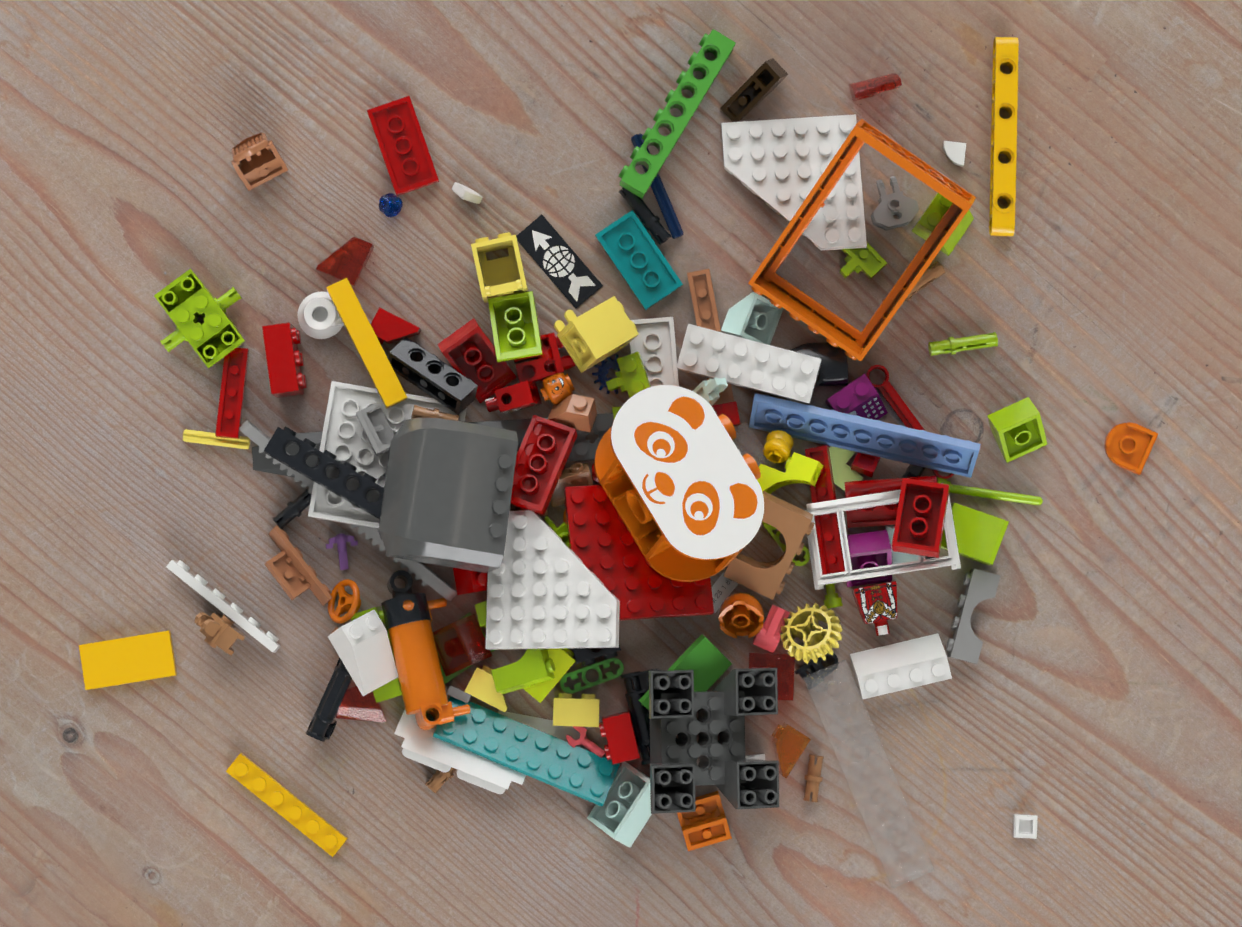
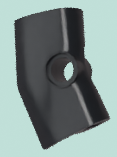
[786,342,848,400]

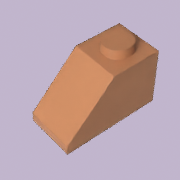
[548,394,597,432]

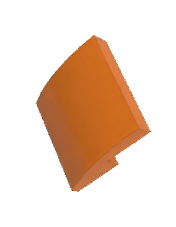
[677,791,732,851]

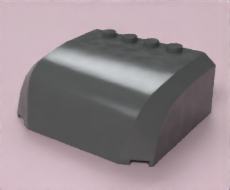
[378,418,518,573]

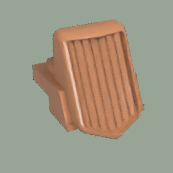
[231,133,288,191]

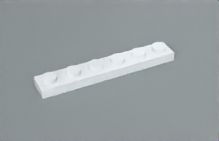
[166,560,281,653]

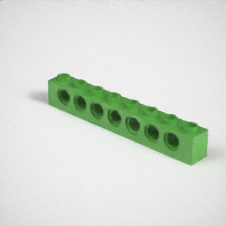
[618,29,736,199]

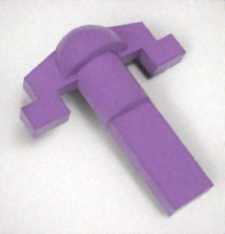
[326,533,358,570]

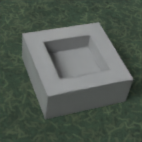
[447,685,472,703]

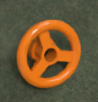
[328,579,361,624]

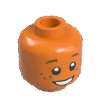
[540,373,575,405]

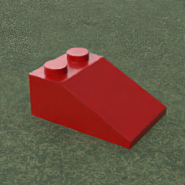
[437,318,517,404]

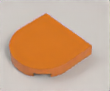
[1104,422,1158,475]

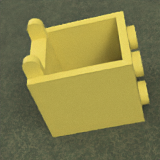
[471,232,528,303]
[554,296,639,373]

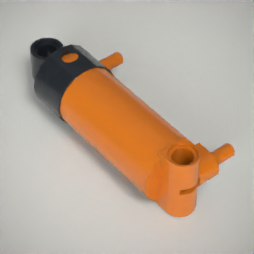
[381,570,471,730]

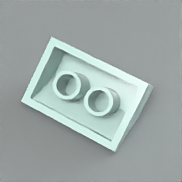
[587,761,652,848]

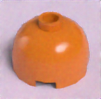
[718,593,764,638]

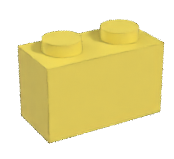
[553,693,600,727]

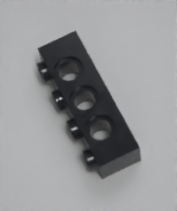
[388,337,478,415]

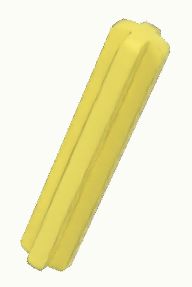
[183,429,250,449]

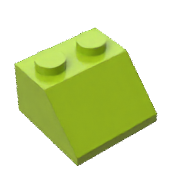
[987,397,1047,463]

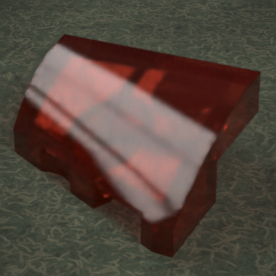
[849,73,902,101]
[316,237,374,286]
[335,686,387,723]

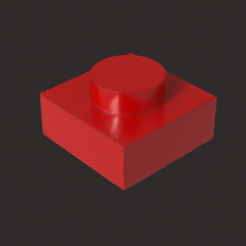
[851,452,881,477]

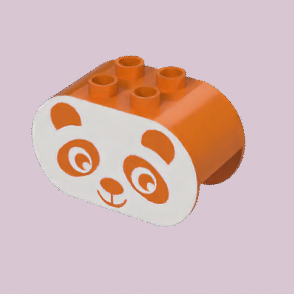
[594,385,764,582]

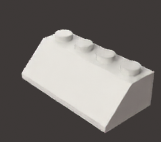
[850,633,952,699]

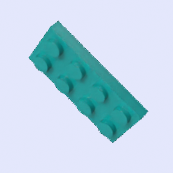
[595,210,683,311]

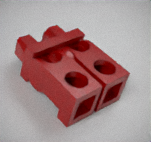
[513,332,575,383]

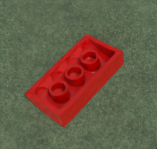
[511,415,577,517]

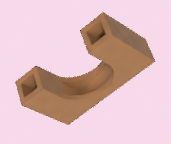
[723,491,815,600]

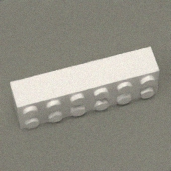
[676,324,822,405]

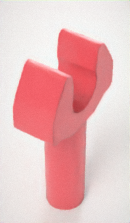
[566,726,605,758]

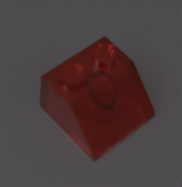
[433,614,492,676]

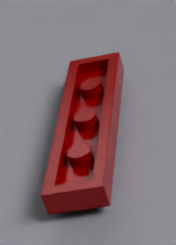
[215,348,249,439]

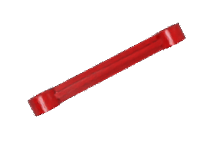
[865,365,954,479]

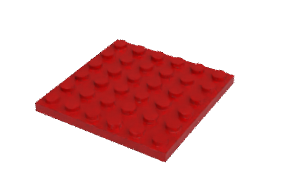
[564,485,714,621]

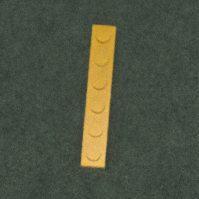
[226,753,348,857]

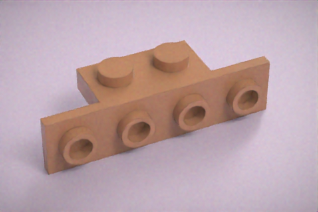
[264,526,332,606]

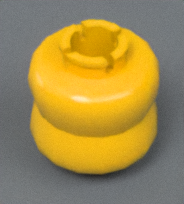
[763,430,794,463]

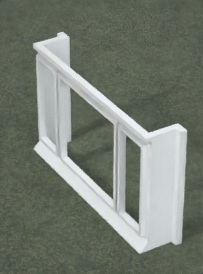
[805,483,961,590]

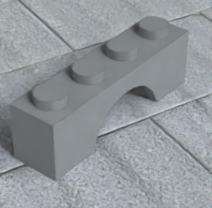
[946,568,1000,664]

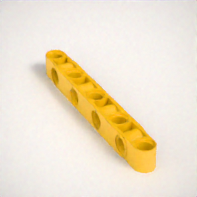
[989,37,1019,236]

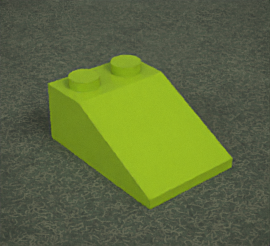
[488,291,543,362]

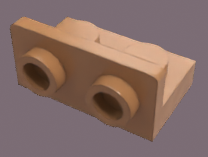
[551,463,593,507]

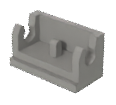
[356,403,394,456]

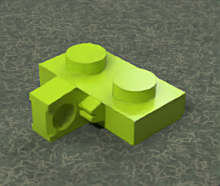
[839,242,887,280]
[606,352,651,398]

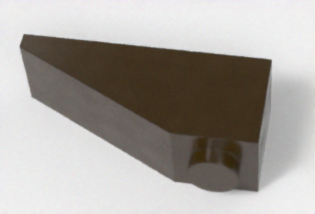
[720,58,789,122]

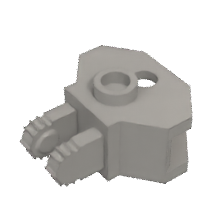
[871,176,919,230]

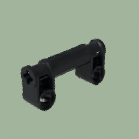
[306,658,352,742]
[621,668,678,765]

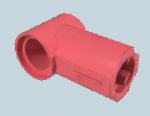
[752,604,790,654]

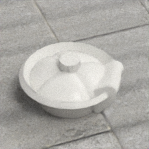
[297,292,344,339]

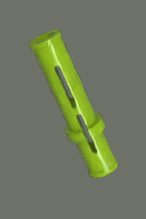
[928,332,998,356]

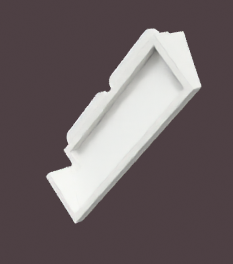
[394,709,526,794]

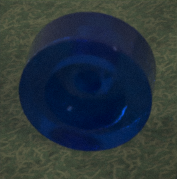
[379,193,403,217]

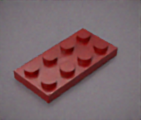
[367,96,439,196]
[844,476,937,528]

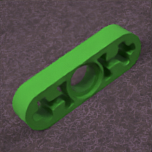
[560,658,624,694]

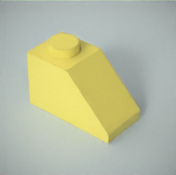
[464,665,508,712]

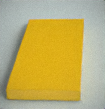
[79,630,177,690]

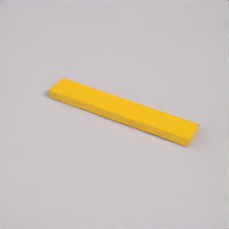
[326,278,407,409]

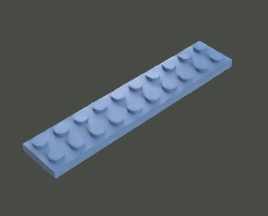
[749,393,981,478]

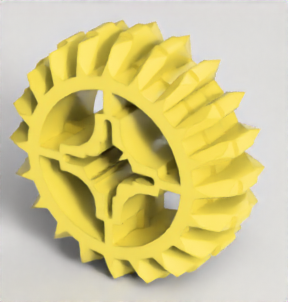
[781,603,842,664]

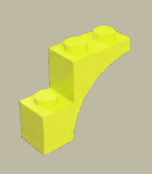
[757,452,824,494]

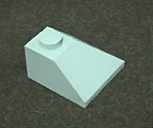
[721,292,784,345]

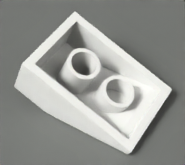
[328,609,398,696]

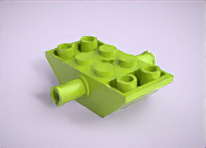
[154,268,245,368]

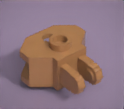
[194,612,245,656]

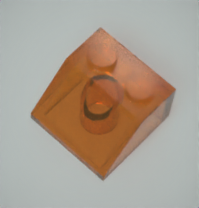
[771,722,811,778]

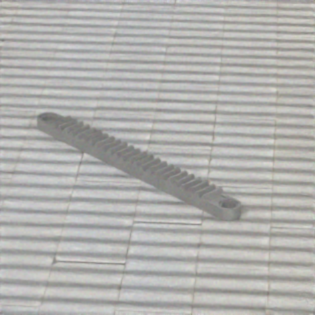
[239,420,457,602]

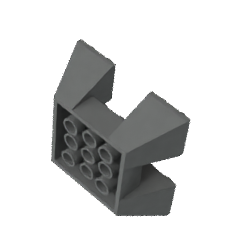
[649,668,779,814]

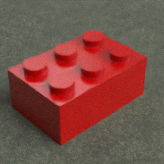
[262,322,307,398]
[892,478,949,558]

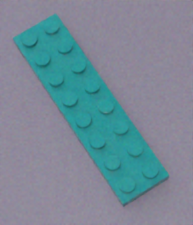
[433,696,620,807]

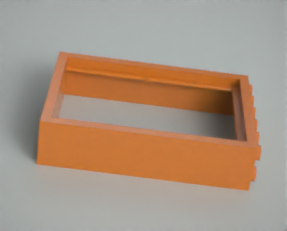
[748,119,976,361]

